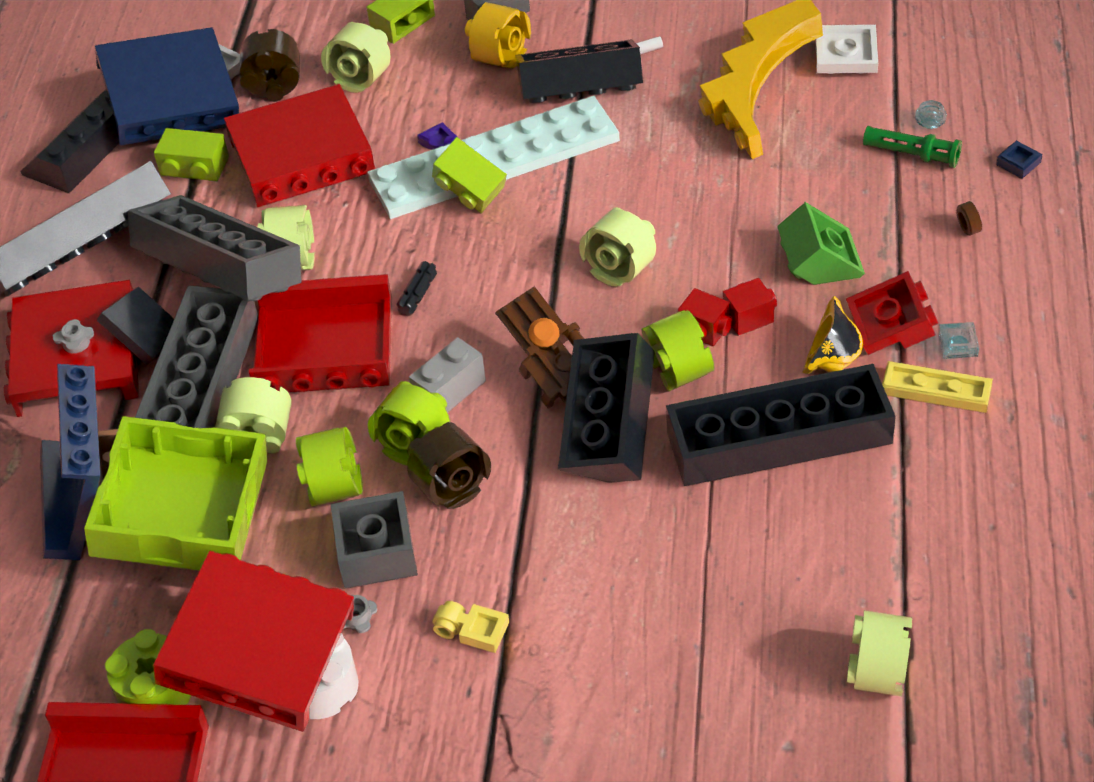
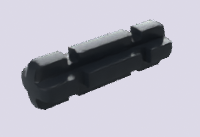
[396,261,437,316]

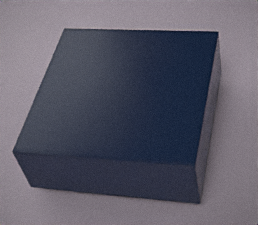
[996,140,1043,179]

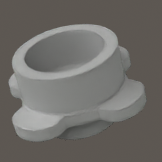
[53,319,94,353]
[343,595,377,633]

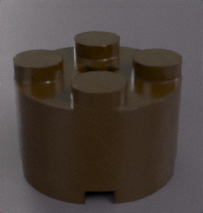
[239,29,300,102]
[407,422,491,509]

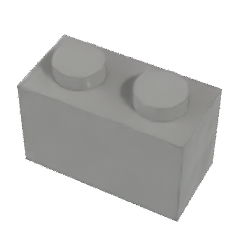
[409,337,486,413]

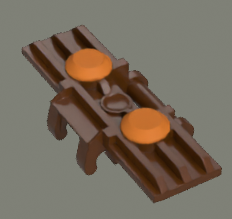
[495,286,584,409]

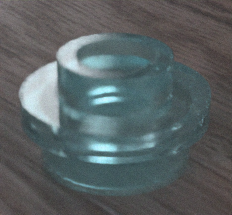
[915,100,947,129]

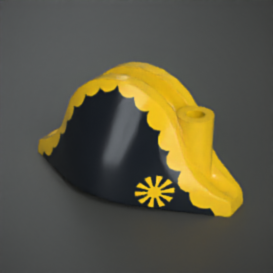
[802,296,863,374]

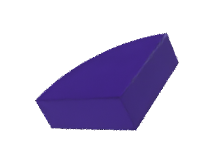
[417,122,457,150]

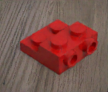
[846,271,939,355]

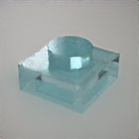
[938,322,979,359]

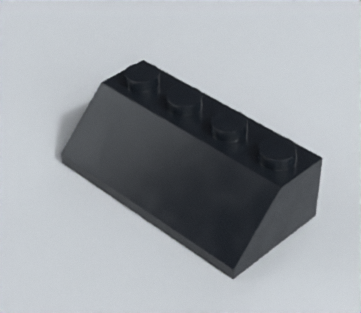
[515,39,643,103]
[21,89,119,193]
[558,333,655,483]

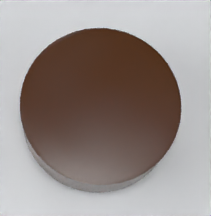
[956,201,982,236]

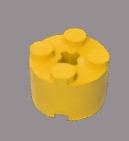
[465,2,531,68]

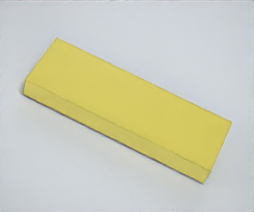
[882,361,993,413]

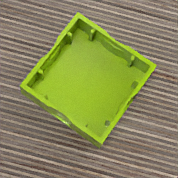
[84,416,267,570]

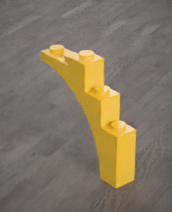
[698,0,823,159]

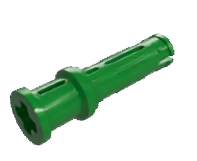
[863,126,962,168]

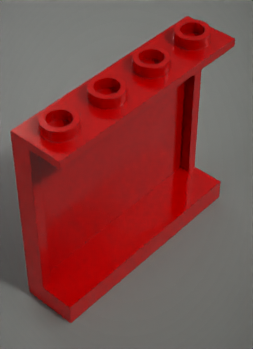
[224,84,375,208]
[249,274,392,393]
[4,279,139,417]
[153,551,354,732]
[37,702,209,782]

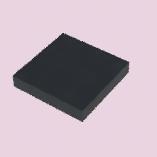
[97,286,174,365]

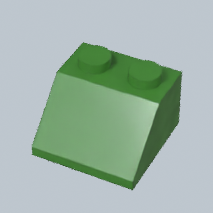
[777,202,865,285]

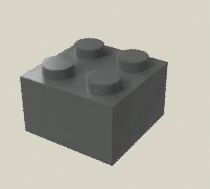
[330,491,418,589]

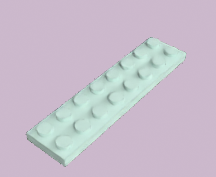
[368,96,620,219]

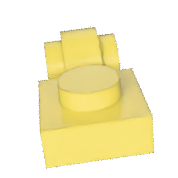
[432,601,509,653]

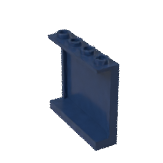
[95,27,239,145]
[40,364,100,560]

